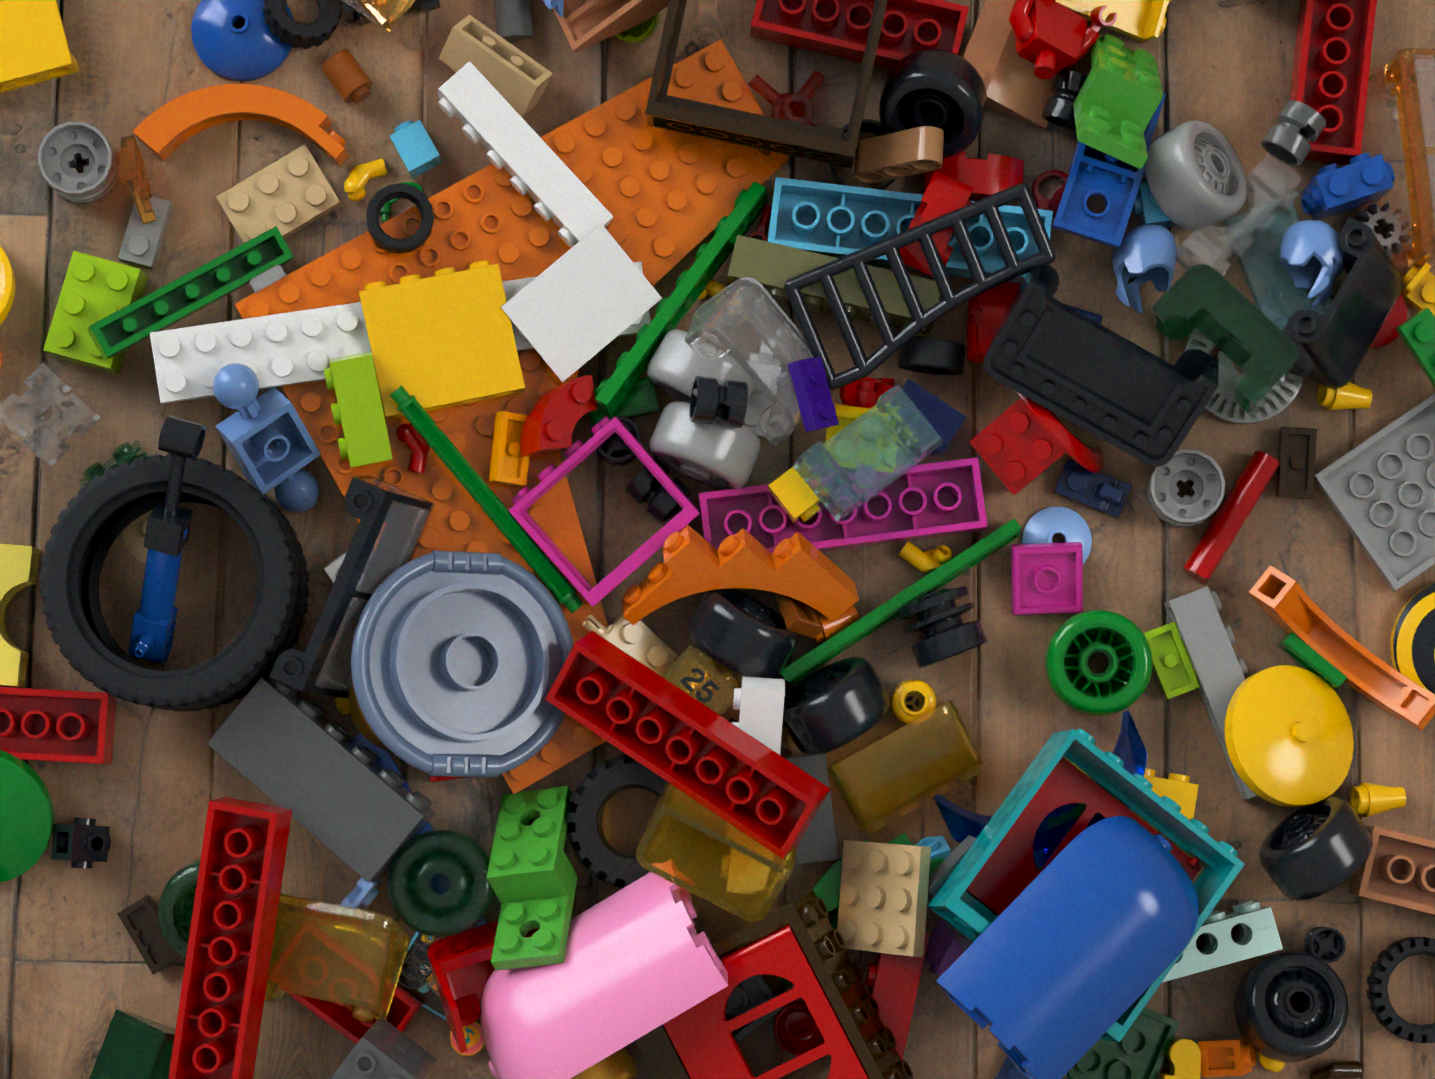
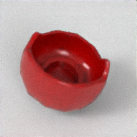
[773,1001,825,1056]

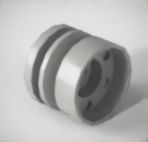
[38,122,119,204]
[1147,449,1225,527]

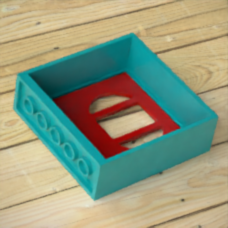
[928,728,1245,1042]

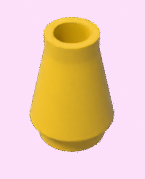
[1317,382,1372,410]
[1350,782,1406,818]

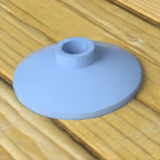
[1022,506,1092,564]

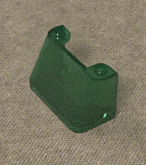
[1151,264,1298,418]

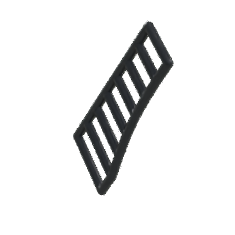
[784,183,1056,391]

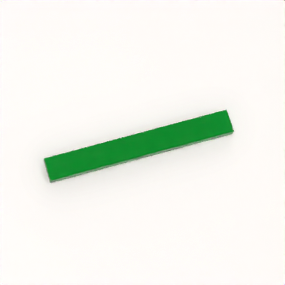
[780,518,1021,686]

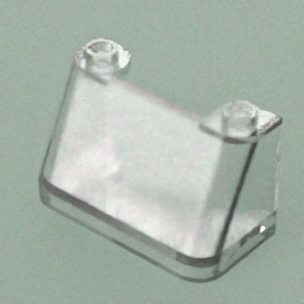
[685,277,813,447]

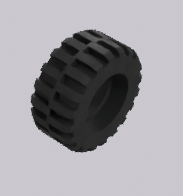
[566,755,702,888]

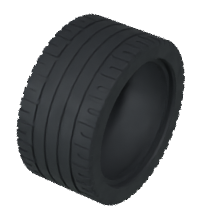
[39,454,309,712]

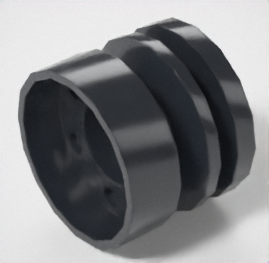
[898,586,988,668]

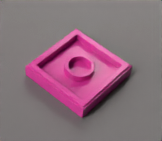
[1011,542,1083,615]

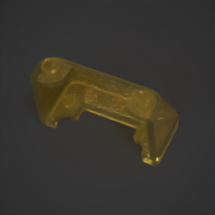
[265,894,411,1022]

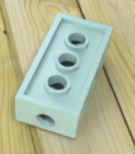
[1162,901,1283,982]

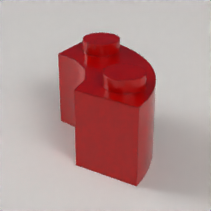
[924,151,1024,205]
[899,170,974,277]
[520,375,597,457]

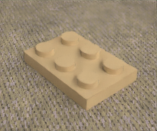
[216,144,342,243]

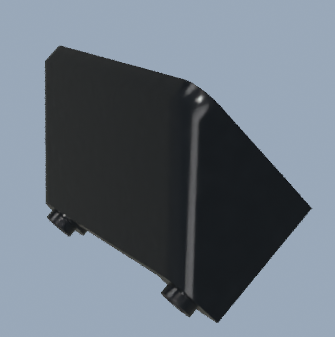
[983,264,1219,467]

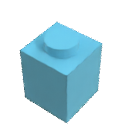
[390,120,443,179]

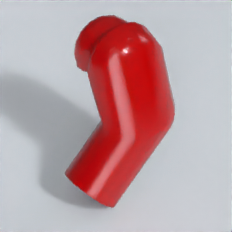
[396,423,431,474]

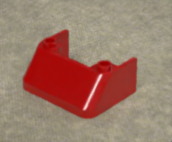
[427,920,539,1053]

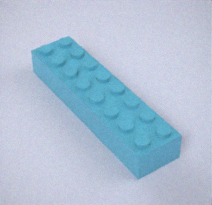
[768,177,1053,283]

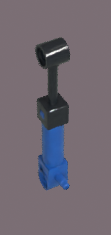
[128,415,206,665]

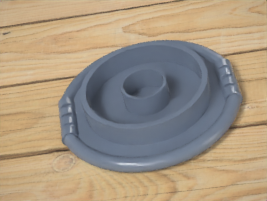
[351,550,574,777]

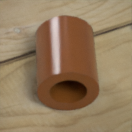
[321,49,373,104]

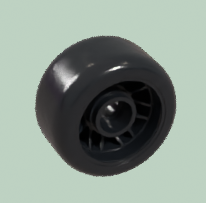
[879,49,987,159]
[687,588,798,679]
[783,657,890,755]
[1259,797,1373,901]
[1234,951,1348,1062]

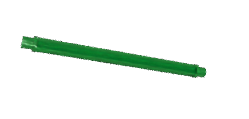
[390,385,583,613]

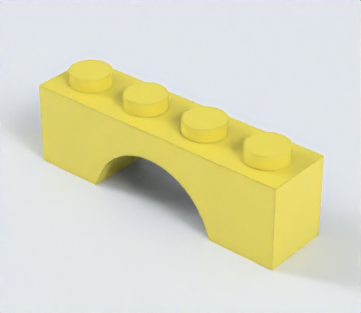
[0,544,40,688]

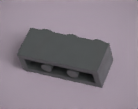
[782,752,838,864]

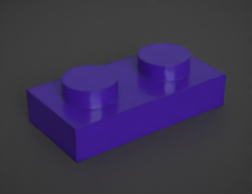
[788,356,839,432]

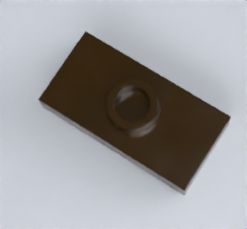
[117,895,186,975]

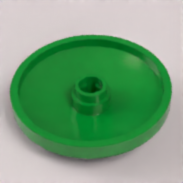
[0,750,55,883]

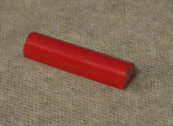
[1182,450,1279,584]

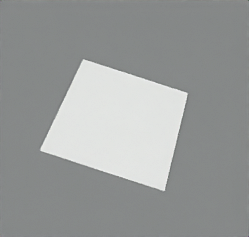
[501,223,662,382]

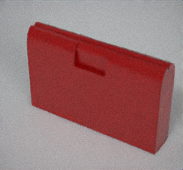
[966,281,1020,363]

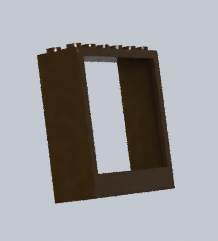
[645,0,888,169]

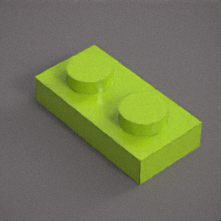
[1144,621,1200,700]

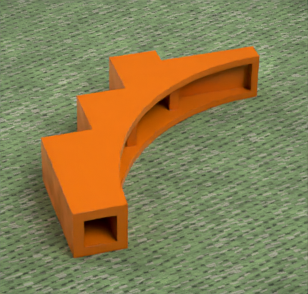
[622,524,859,625]

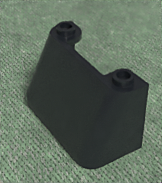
[1279,217,1403,389]

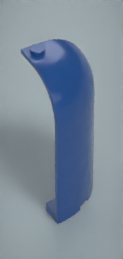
[936,816,1199,1079]

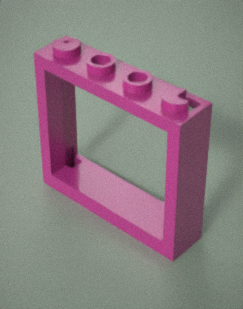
[508,416,701,607]

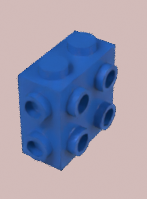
[1301,153,1395,221]

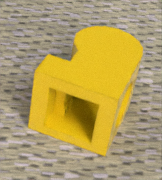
[1160,1037,1201,1079]

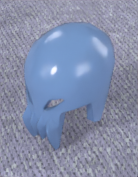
[1280,220,1346,308]
[1112,224,1177,314]

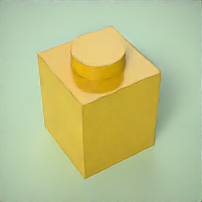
[768,464,823,523]

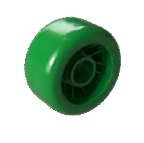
[1045,610,1153,716]

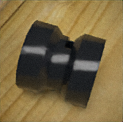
[1304,927,1346,963]

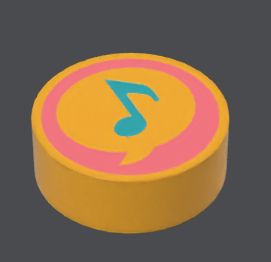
[450,1021,485,1056]

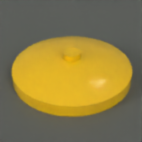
[1224,665,1354,807]

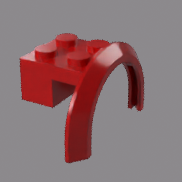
[969,392,1104,496]

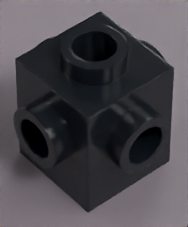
[51,818,111,869]

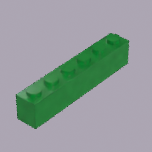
[87,226,294,361]

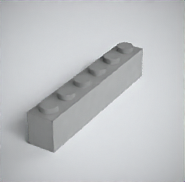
[1164,586,1257,799]

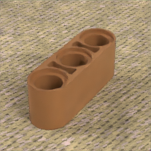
[854,126,944,183]

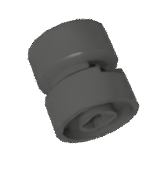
[1261,100,1326,167]

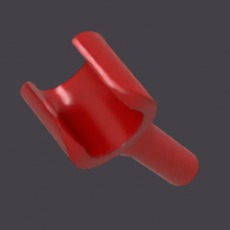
[748,205,772,242]

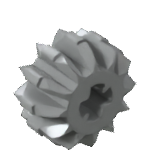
[1356,203,1410,259]

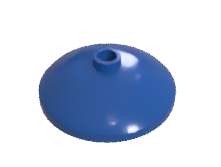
[191,0,294,82]

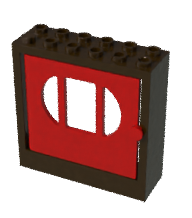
[634,890,913,1079]

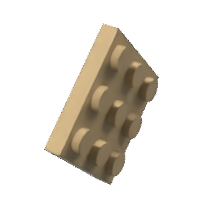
[837,840,931,957]

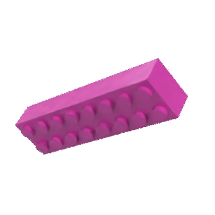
[698,457,988,553]

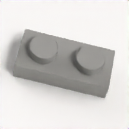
[118,192,173,269]

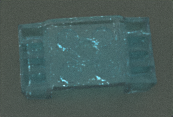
[793,384,943,522]

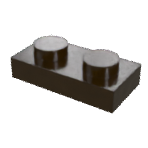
[1276,426,1317,499]

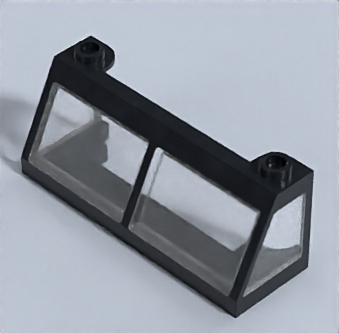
[269,475,435,699]

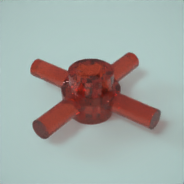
[748,71,825,156]

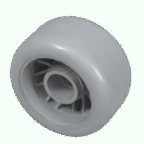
[1145,120,1247,231]
[646,329,757,403]
[650,401,761,489]

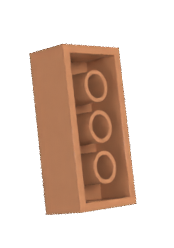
[1349,826,1435,916]

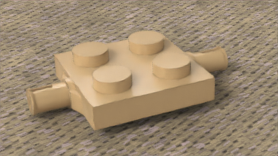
[581,610,678,678]

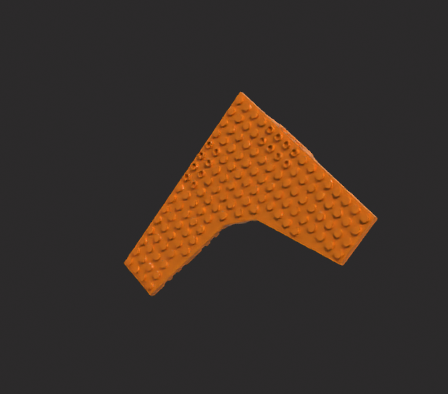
[234,39,789,794]

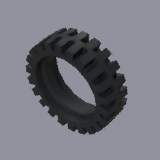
[1366,937,1435,1043]

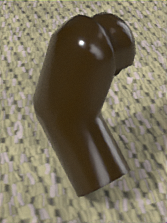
[1308,1061,1362,1079]

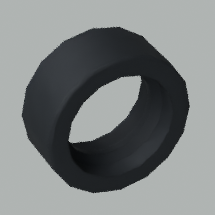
[366,183,434,254]
[898,337,966,375]

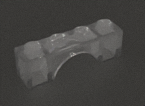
[1176,154,1302,286]

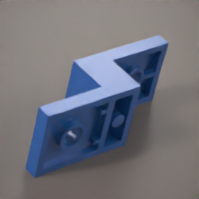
[1051,93,1166,249]

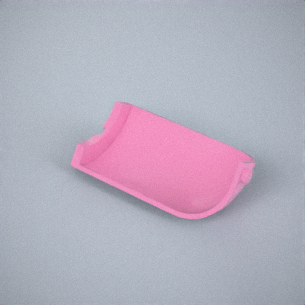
[480,861,728,1079]

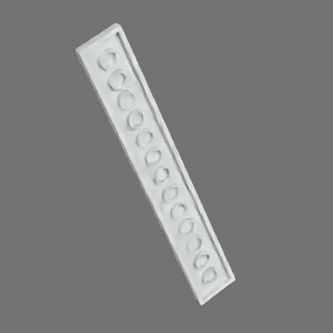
[150,261,651,404]

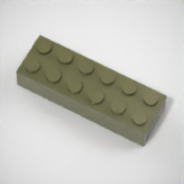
[727,235,940,337]

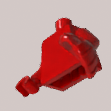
[1009,0,1117,80]

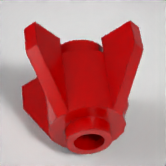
[839,377,895,410]

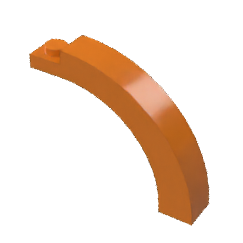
[132,84,349,166]
[1248,565,1435,731]

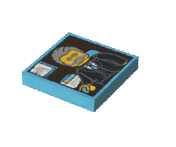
[389,922,448,1020]

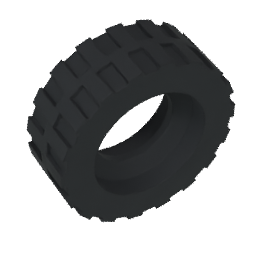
[263,0,343,49]

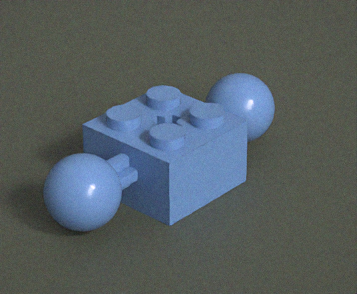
[213,363,321,513]

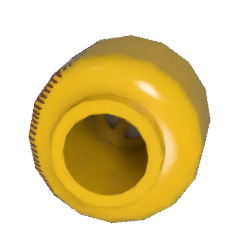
[890,679,936,725]

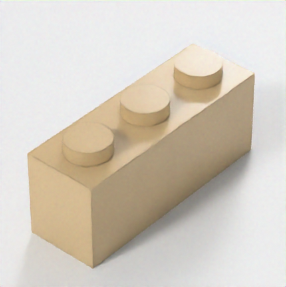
[438,14,553,117]

